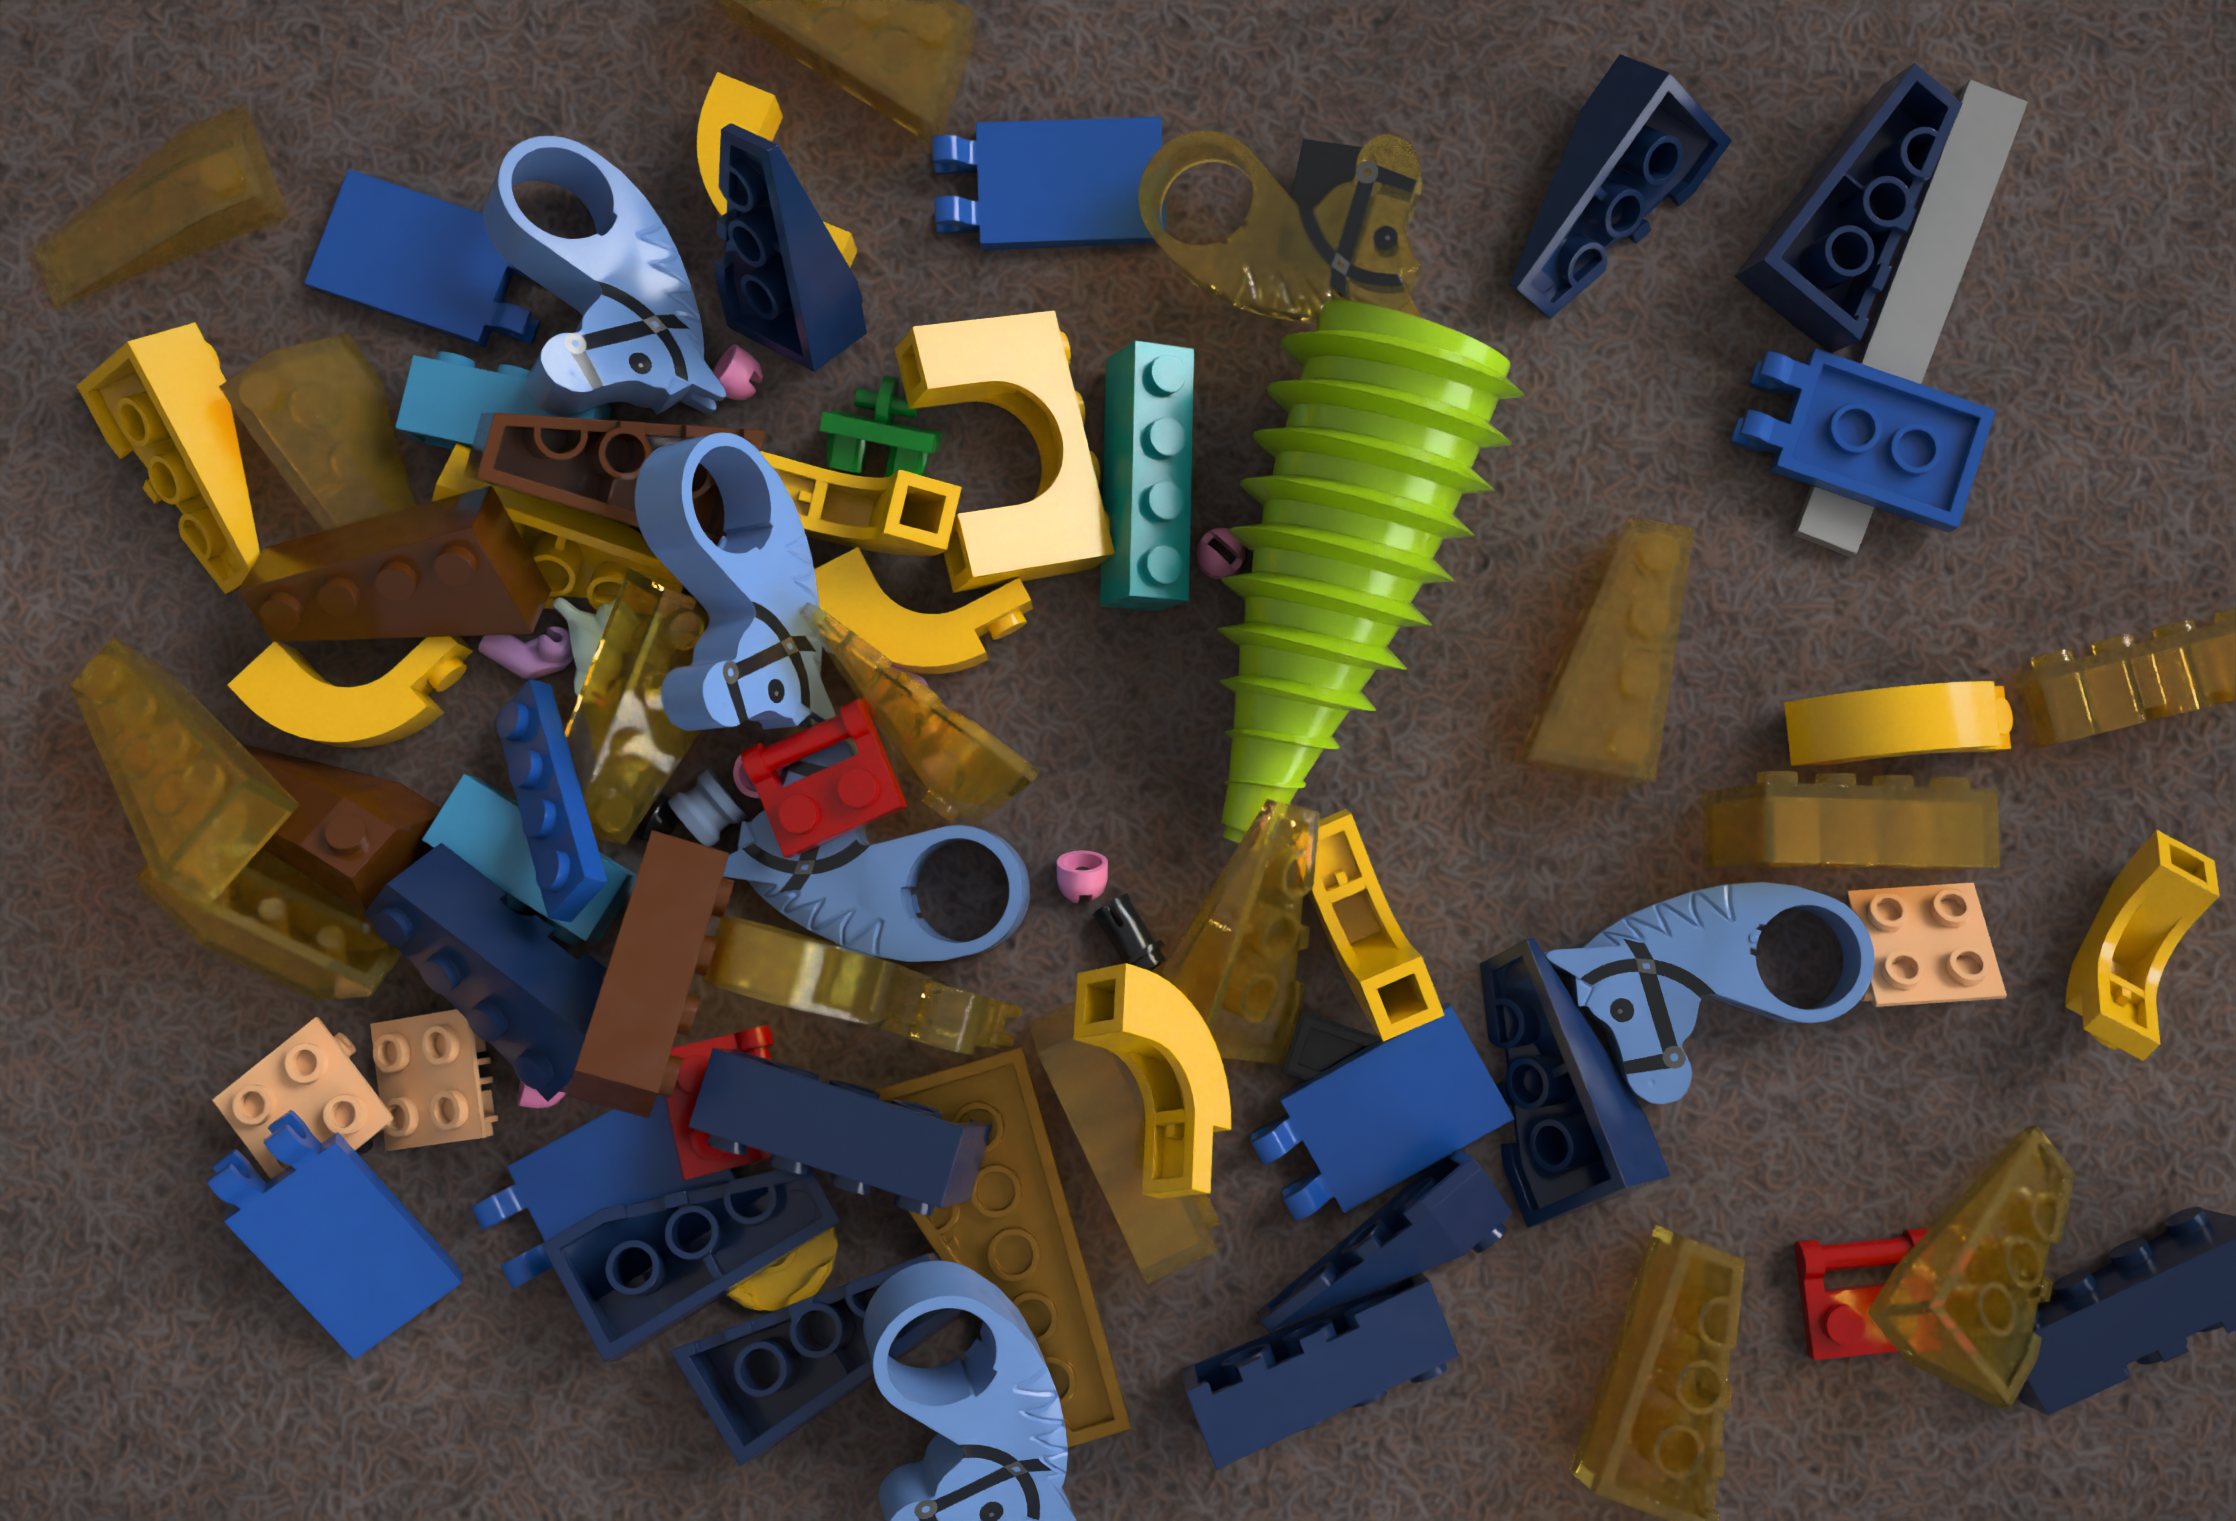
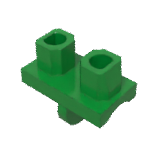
[819,375,943,477]

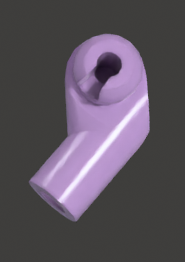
[478,626,574,680]

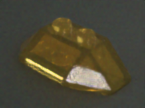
[135,827,403,1001]

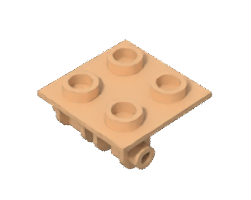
[1848,882,2007,1007]
[370,1009,498,1151]
[212,1017,395,1179]

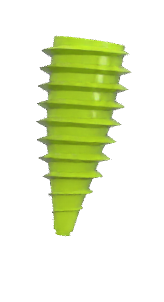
[1217,300,1525,849]

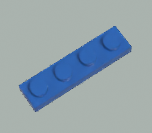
[495,679,608,923]

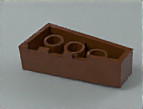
[464,413,767,546]
[238,486,551,642]
[567,830,734,1118]

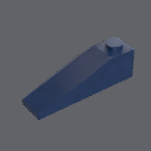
[1509,54,1732,319]
[715,123,867,372]
[1480,938,1671,1228]
[1256,1150,1513,1332]
[542,1166,841,1362]

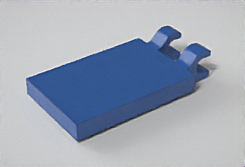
[932,117,1167,251]
[304,169,541,348]
[1730,348,1996,533]
[1249,1002,1515,1222]
[471,1095,738,1289]
[207,1110,463,1360]

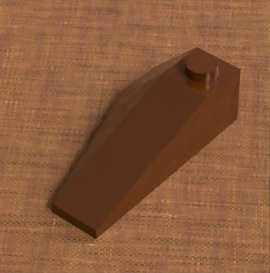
[161,735,442,912]

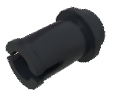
[1093,894,1166,972]

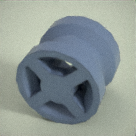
[668,768,749,847]

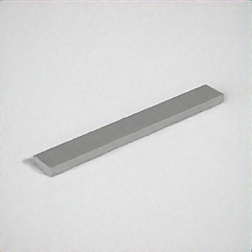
[1792,79,2028,558]

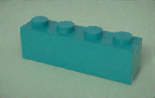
[1100,341,1194,611]

